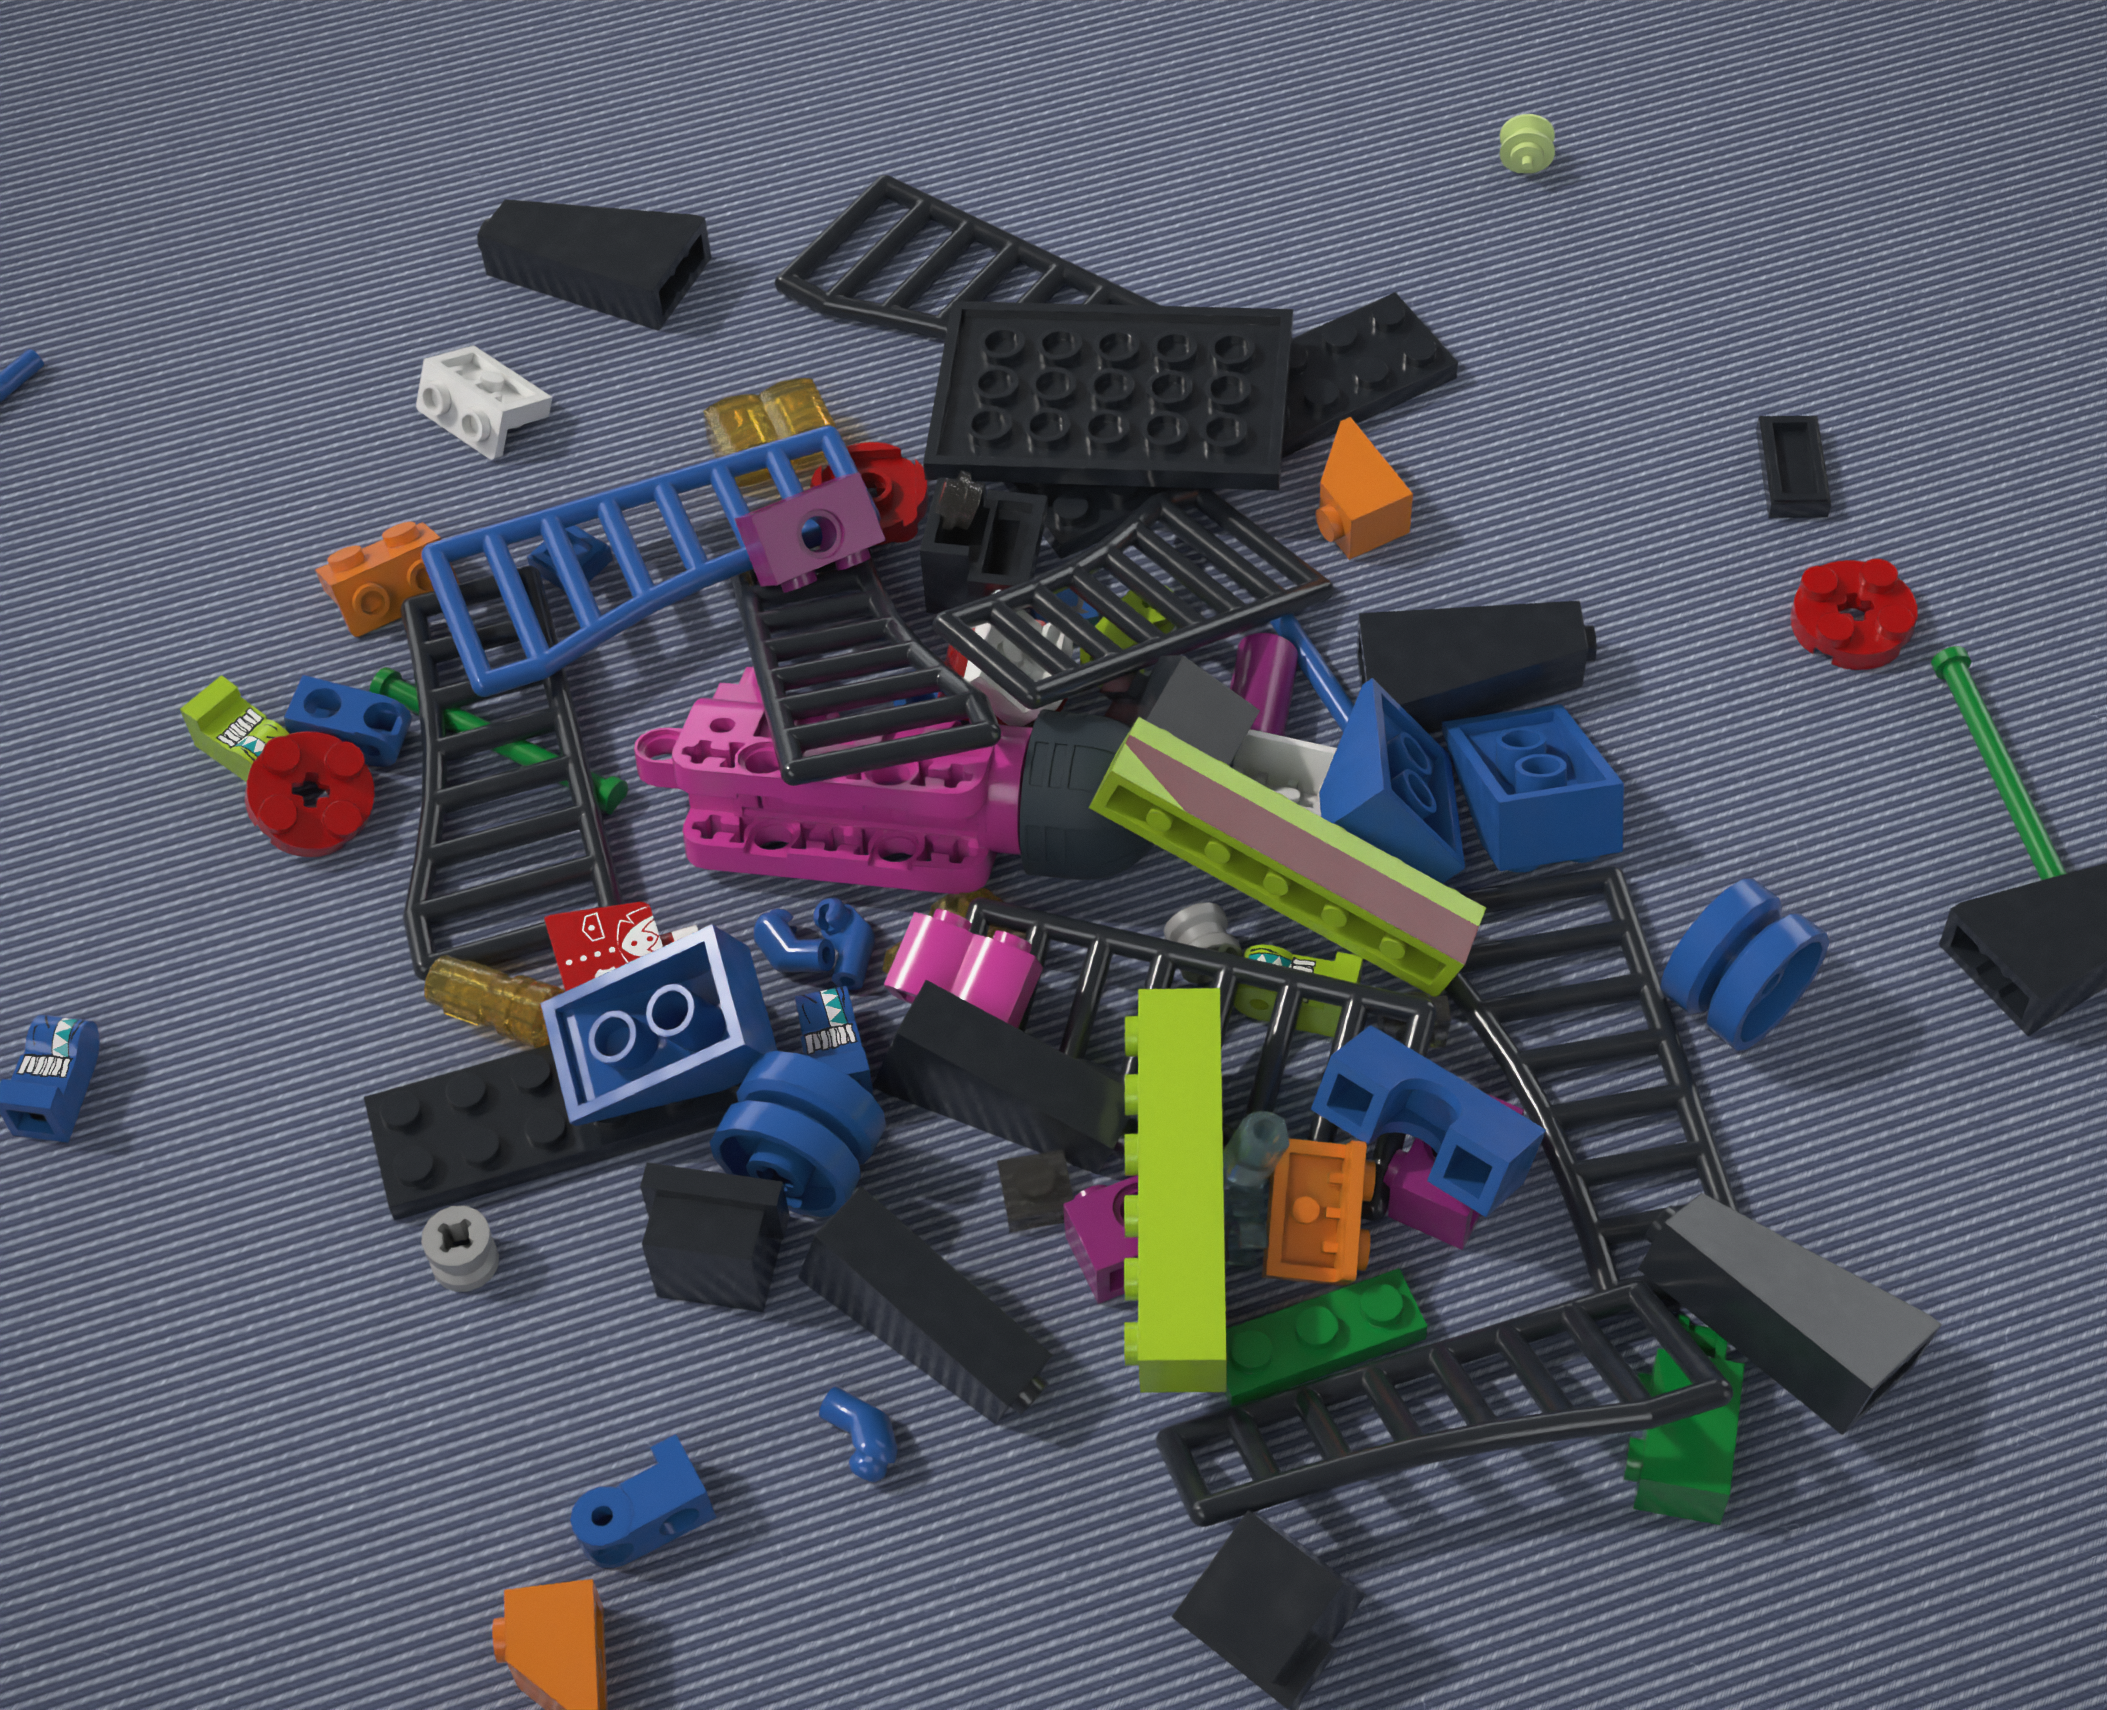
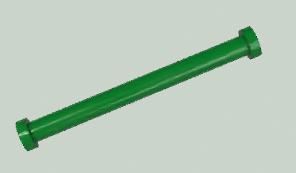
[1931,646,2067,880]
[369,667,628,815]

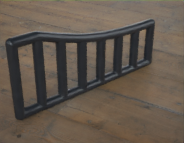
[775,175,1162,340]
[933,487,1334,710]
[731,546,1001,786]
[400,565,624,981]
[1444,866,1740,1301]
[965,897,1437,1221]
[1156,1280,1733,1527]

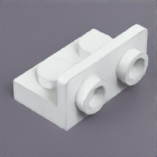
[416,345,552,460]

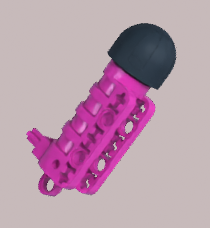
[634,667,1155,894]

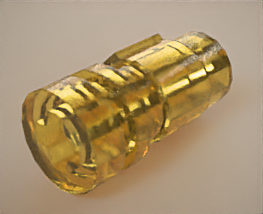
[424,955,565,1048]

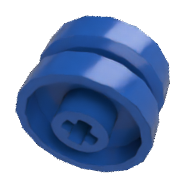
[1660,878,1830,1051]
[709,1051,886,1217]

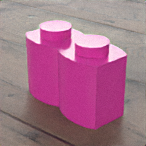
[884,909,1043,1029]

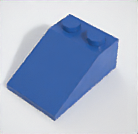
[1319,678,1465,884]
[1442,704,1624,872]
[540,924,778,1126]

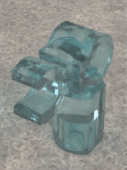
[1223,1111,1290,1266]

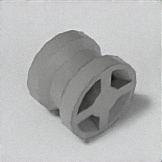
[1163,902,1242,984]
[421,1206,499,1292]

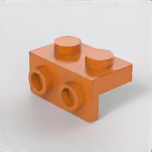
[315,521,460,637]
[1262,1137,1376,1286]

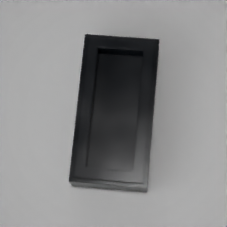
[1756,416,1831,518]

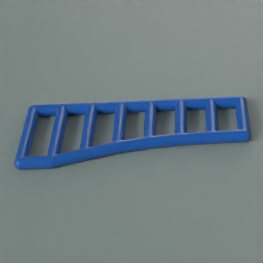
[421,425,881,697]

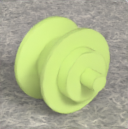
[1500,114,1555,173]

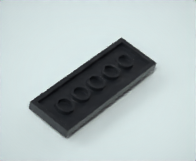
[364,1044,742,1221]

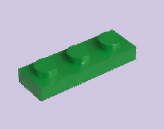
[1224,1268,1428,1407]

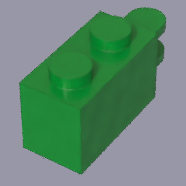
[1623,1315,1745,1525]

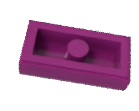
[1230,633,1298,737]

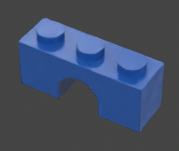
[1311,1025,1546,1217]

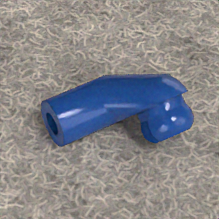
[813,898,875,990]
[754,908,835,973]
[819,1386,898,1482]

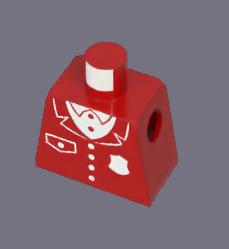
[544,901,698,992]

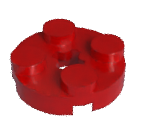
[810,442,929,546]
[1790,559,1918,670]
[245,731,375,857]

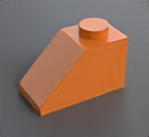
[1315,417,1413,560]
[492,1579,608,1710]

